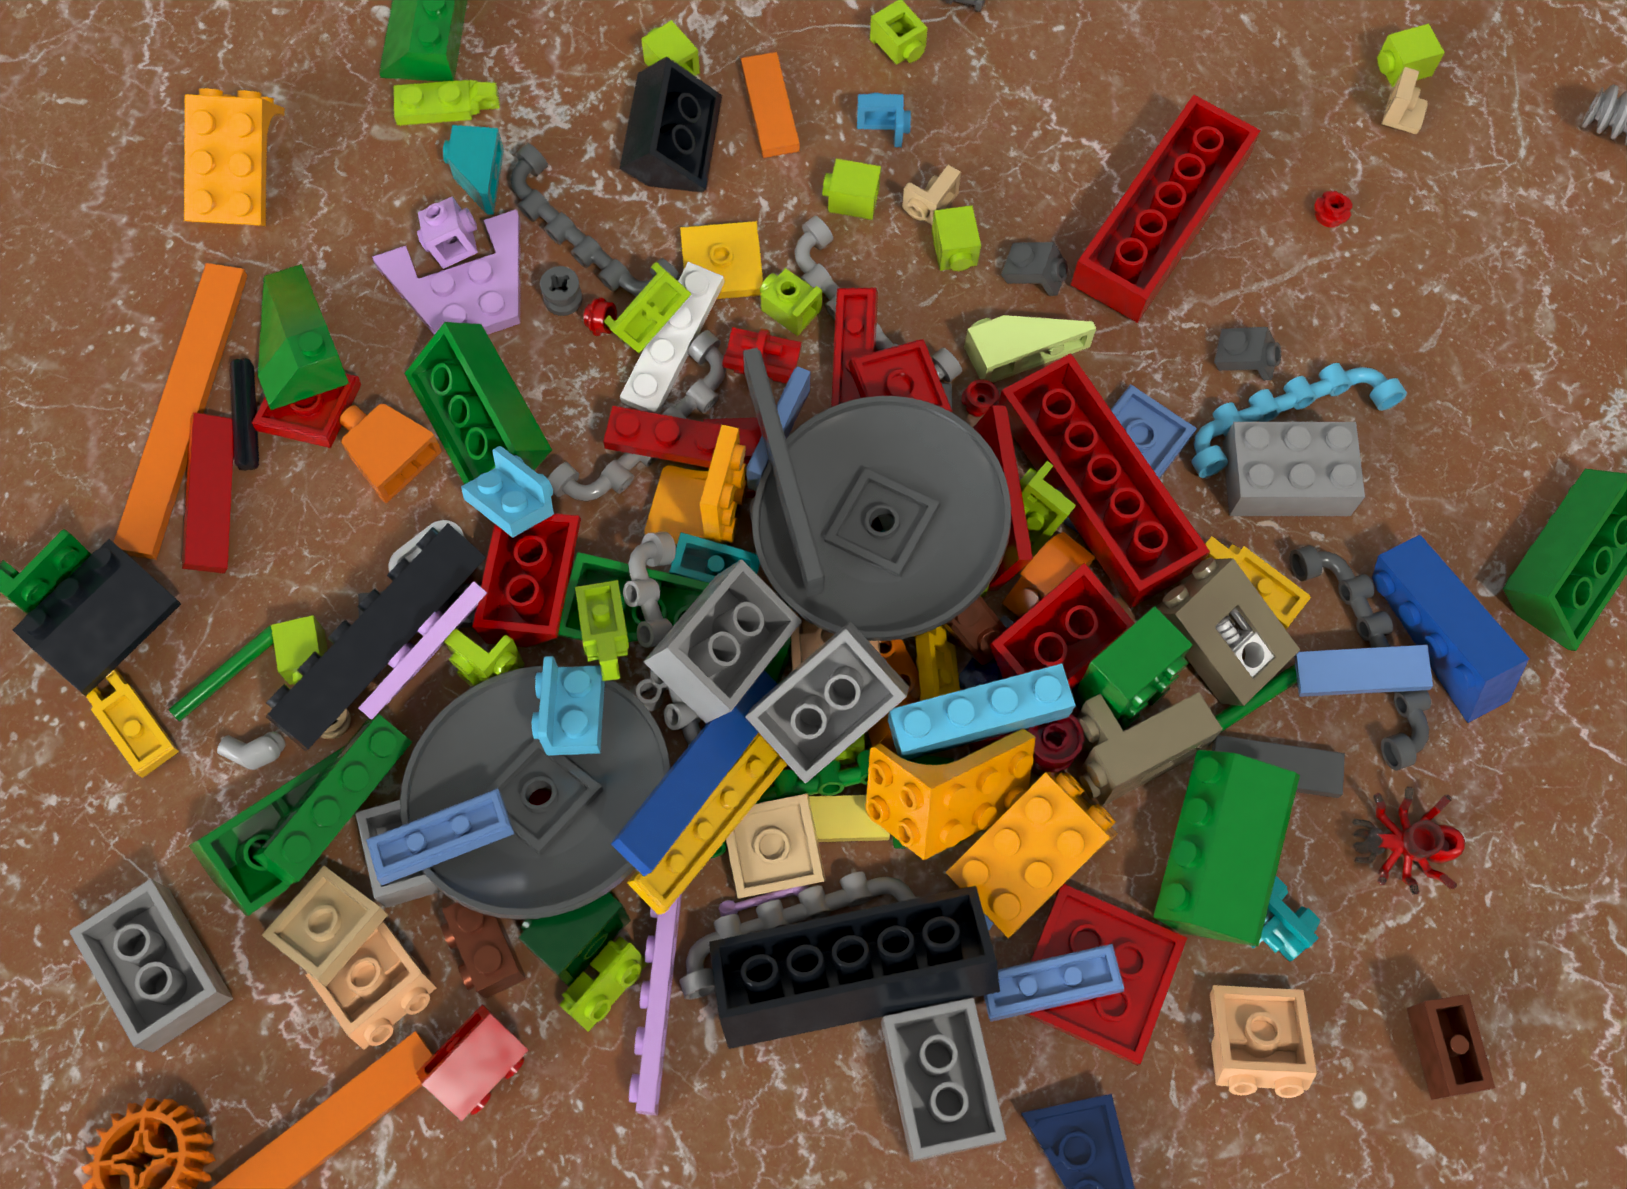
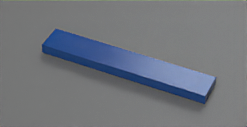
[611,670,777,876]

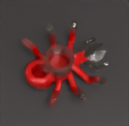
[1352,786,1465,895]

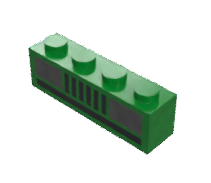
[252,714,412,885]

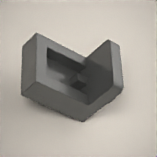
[1001,242,1068,296]
[1214,327,1281,380]

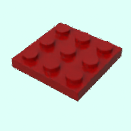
[1023,884,1187,1066]

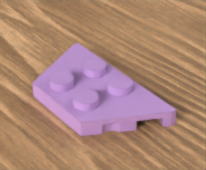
[359,581,487,720]

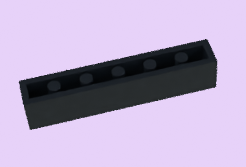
[266,523,486,751]

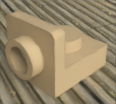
[1382,67,1428,134]
[902,165,961,225]

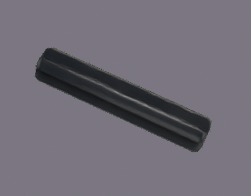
[230,358,259,471]

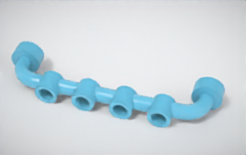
[1191,363,1407,478]

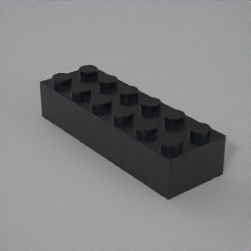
[709,886,1000,1049]

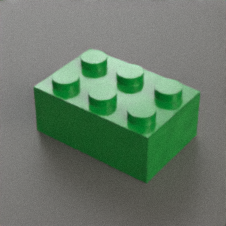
[1073,606,1193,731]

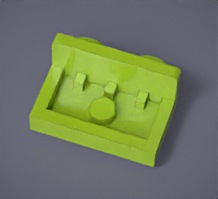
[444,628,524,687]

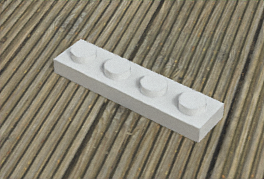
[620,262,725,414]

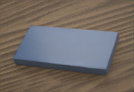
[1063,384,1197,534]

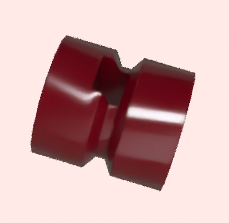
[1026,714,1084,776]

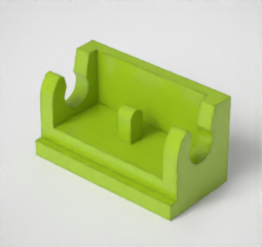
[604,261,692,353]

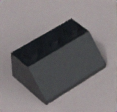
[620,57,722,192]
[12,539,181,696]

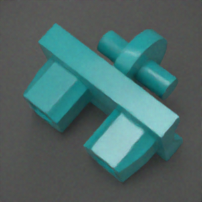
[1250,876,1320,962]

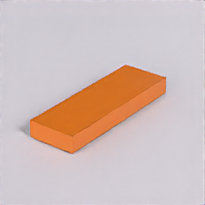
[741,52,800,158]

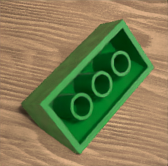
[379,0,468,82]
[404,322,552,484]
[1503,468,1627,651]
[1153,750,1300,947]

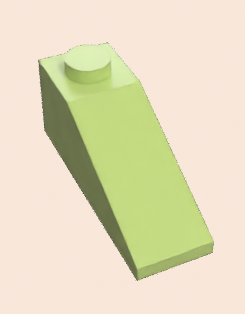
[964,315,1096,383]

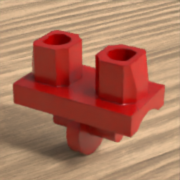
[722,327,802,384]

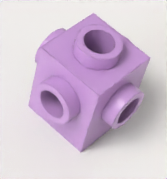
[417,196,478,269]

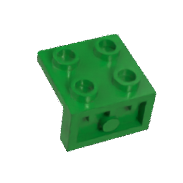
[0,529,91,614]

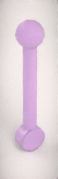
[719,885,809,917]

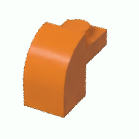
[1002,532,1095,618]

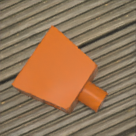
[339,404,442,504]

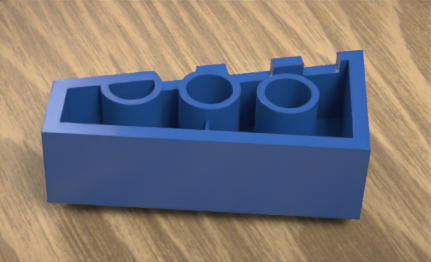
[1372,535,1529,723]

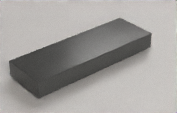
[1212,735,1345,798]

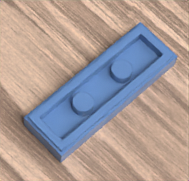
[746,366,811,491]
[1294,645,1433,697]
[366,789,514,885]
[984,944,1124,1022]

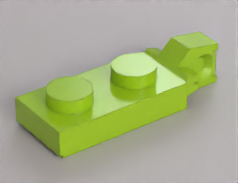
[394,80,500,126]
[575,580,629,681]

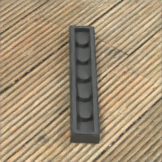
[743,347,825,597]

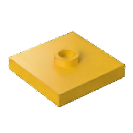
[680,221,763,299]

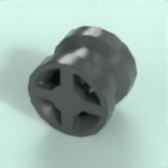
[540,266,583,316]

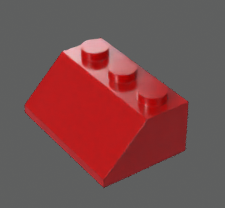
[472,513,581,647]
[989,563,1135,690]

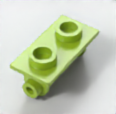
[559,936,648,1032]

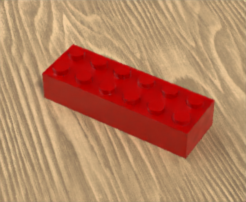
[1071,94,1261,323]
[998,353,1210,609]

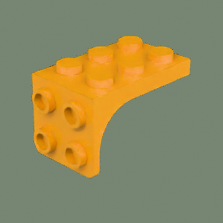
[184,88,285,226]
[644,425,748,547]
[866,729,1036,860]
[945,772,1118,938]

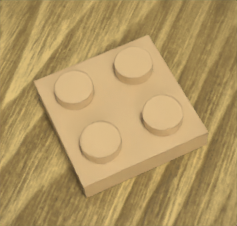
[726,793,826,899]
[262,866,388,987]

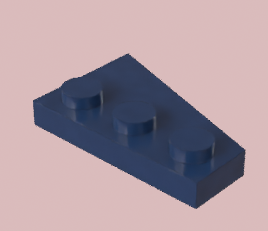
[1021,1094,1135,1189]

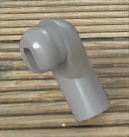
[217,731,285,770]

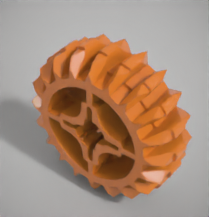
[81,1098,216,1189]

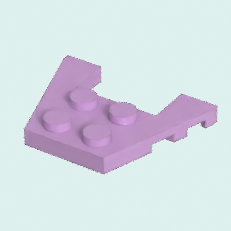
[373,209,521,335]

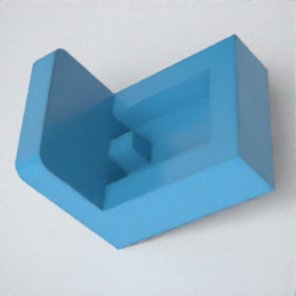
[857,92,911,147]

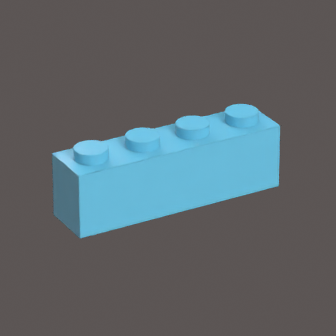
[888,664,1076,760]

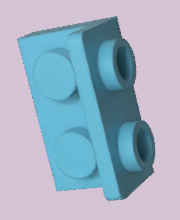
[461,446,554,538]
[532,656,605,756]

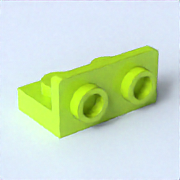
[1020,461,1076,557]

